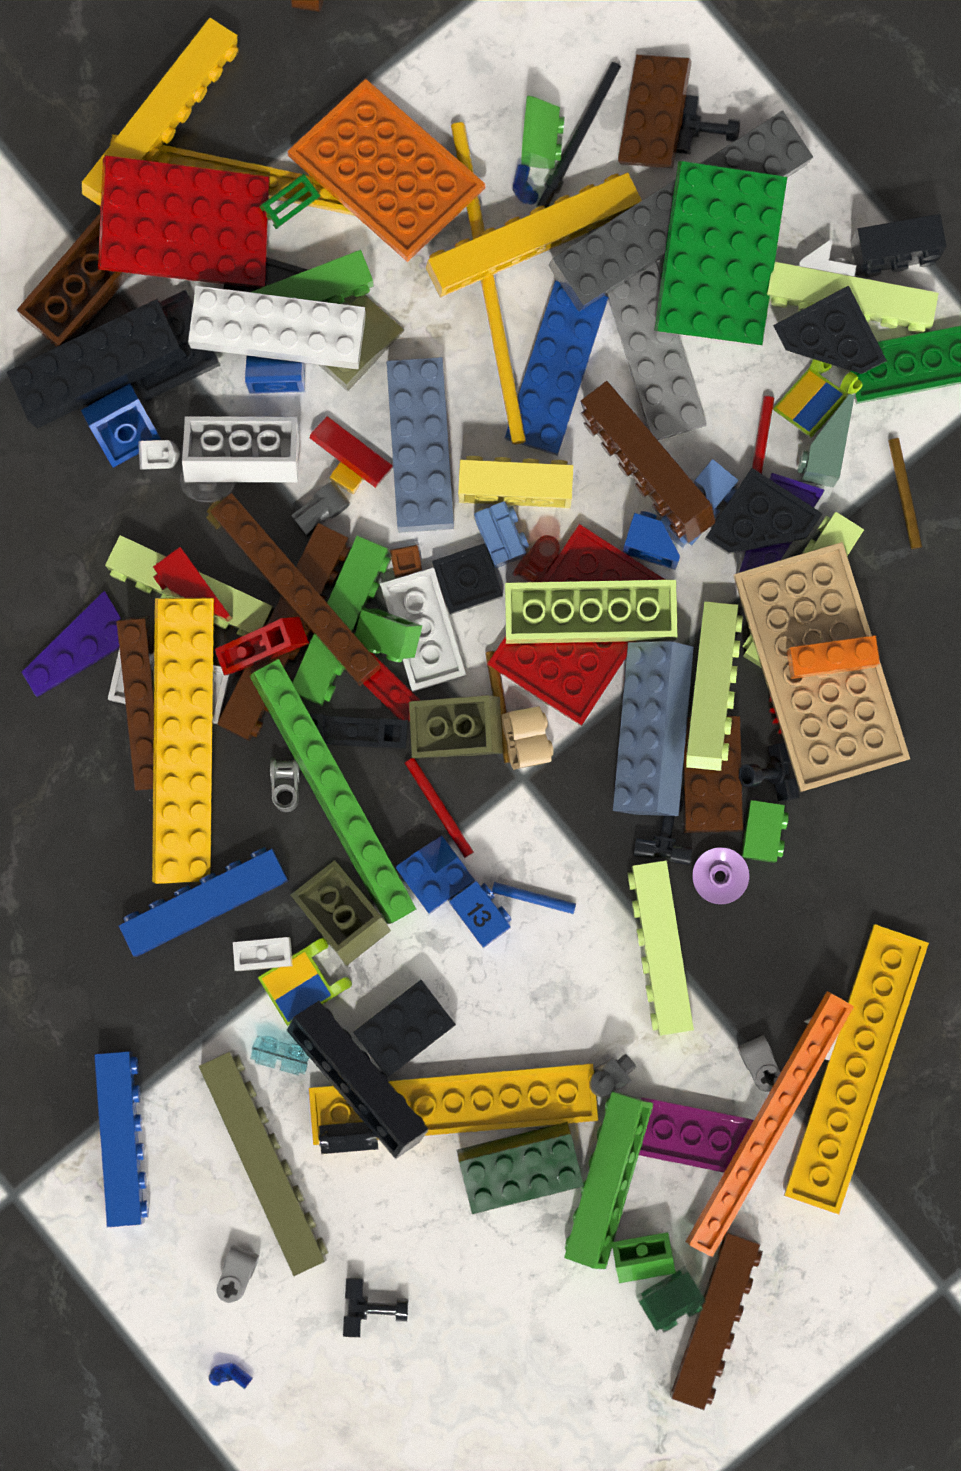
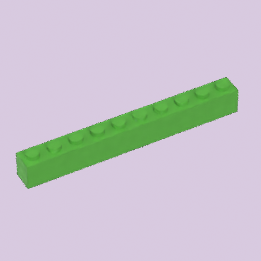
[249,659,416,924]

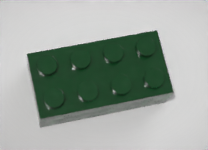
[457,1122,584,1214]

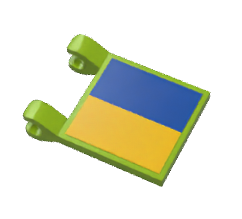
[773,359,863,438]
[258,938,352,1026]

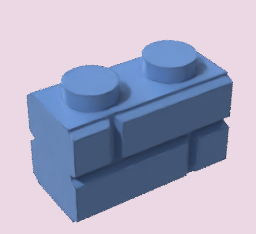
[474,501,529,569]

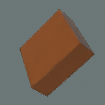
[390,545,422,579]

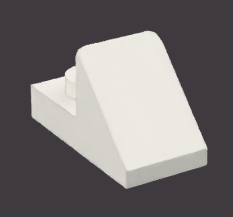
[798,239,856,277]

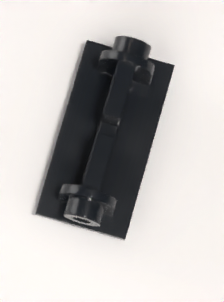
[319,1122,378,1154]

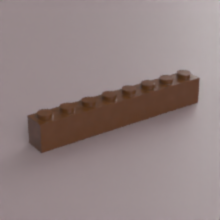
[210,493,381,686]
[217,523,351,742]

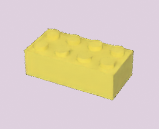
[458,456,573,508]

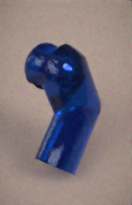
[512,164,539,205]
[208,1363,253,1389]

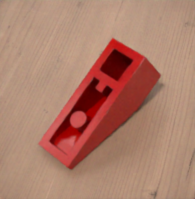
[153,547,232,622]
[215,617,309,676]

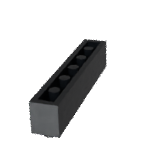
[286,1001,429,1159]

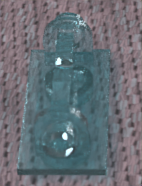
[250,1036,309,1076]

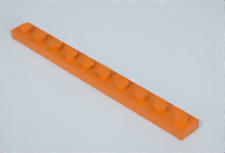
[685,991,854,1257]

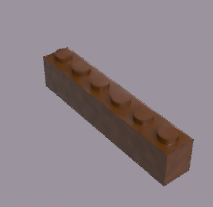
[116,616,154,791]
[670,1232,763,1410]

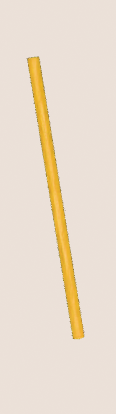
[451,122,526,445]

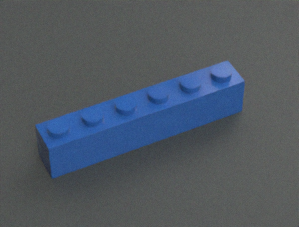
[119,847,289,957]
[95,1051,149,1228]

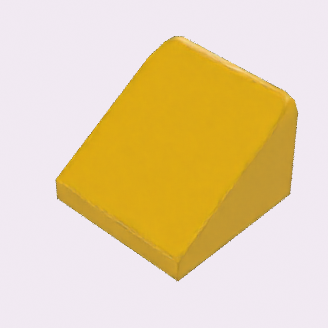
[329,462,364,495]

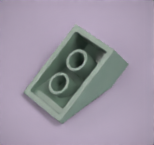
[797,394,855,487]

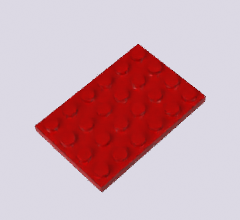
[98,155,269,288]
[487,524,666,726]

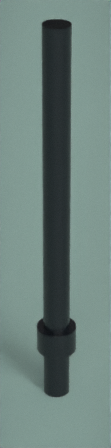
[536,62,621,208]

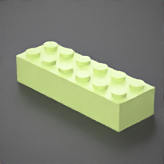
[505,580,677,644]

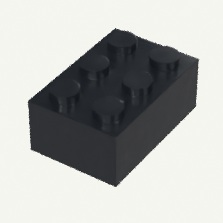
[851,214,947,277]
[353,980,456,1077]

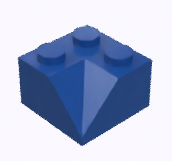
[395,836,475,914]

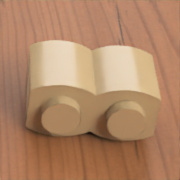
[502,706,553,770]

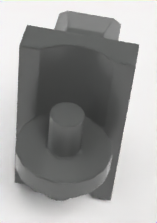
[589,1054,637,1097]

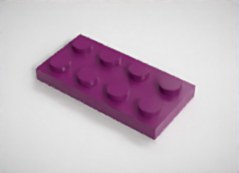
[639,1097,753,1172]

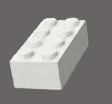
[182,417,299,482]

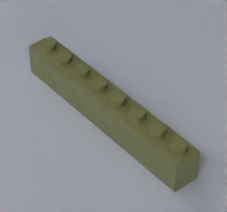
[198,1051,329,1276]

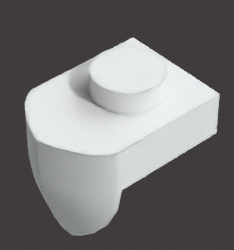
[139,440,180,470]

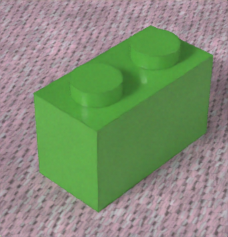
[355,608,422,662]
[741,800,789,863]
[611,1232,676,1284]

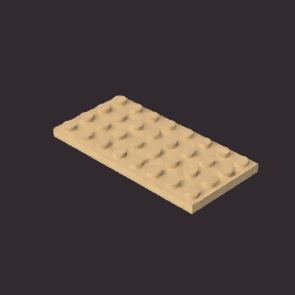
[733,542,910,792]

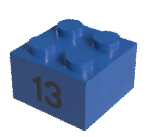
[449,881,512,949]

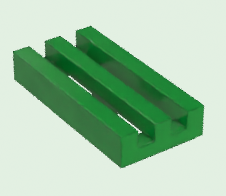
[259,174,320,229]

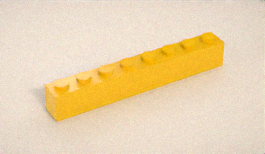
[82,18,239,206]
[426,172,642,298]

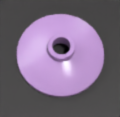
[692,848,749,904]

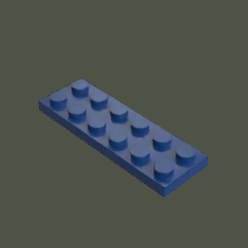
[505,280,608,456]

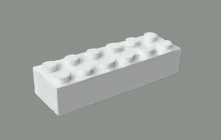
[188,286,366,370]

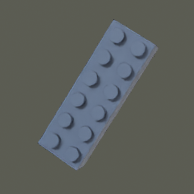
[386,357,454,533]
[613,642,694,816]

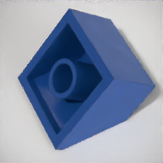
[245,355,305,394]
[81,384,161,467]
[622,511,680,570]

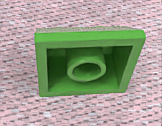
[521,96,565,169]

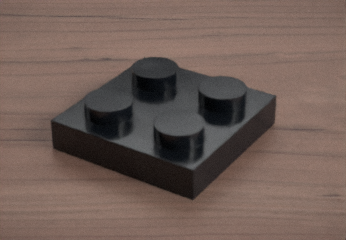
[432,543,503,615]

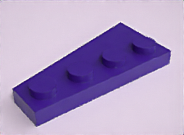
[739,473,825,573]
[22,591,121,697]

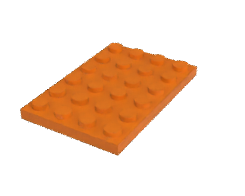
[288,79,485,262]

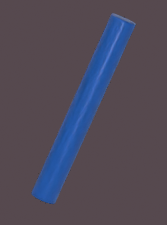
[492,882,576,914]

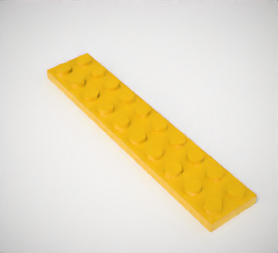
[152,598,214,884]
[784,924,929,1215]
[309,1063,598,1145]

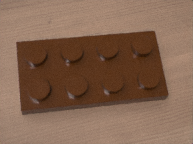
[618,55,692,168]

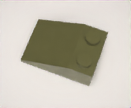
[318,295,404,391]
[409,695,503,758]
[291,860,391,966]

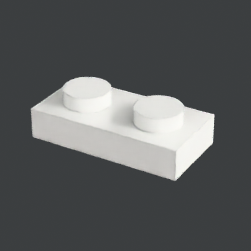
[233,937,293,971]

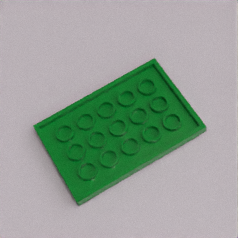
[654,161,787,346]

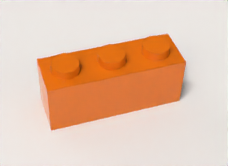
[787,636,880,679]

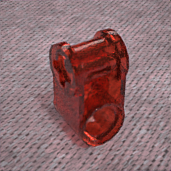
[512,535,560,582]

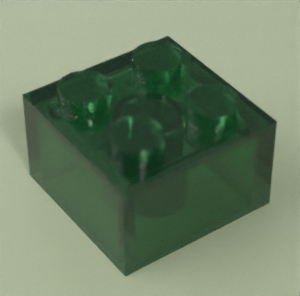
[636,1266,706,1332]

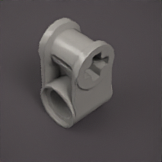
[270,758,300,812]
[737,1035,781,1092]
[216,1245,259,1303]

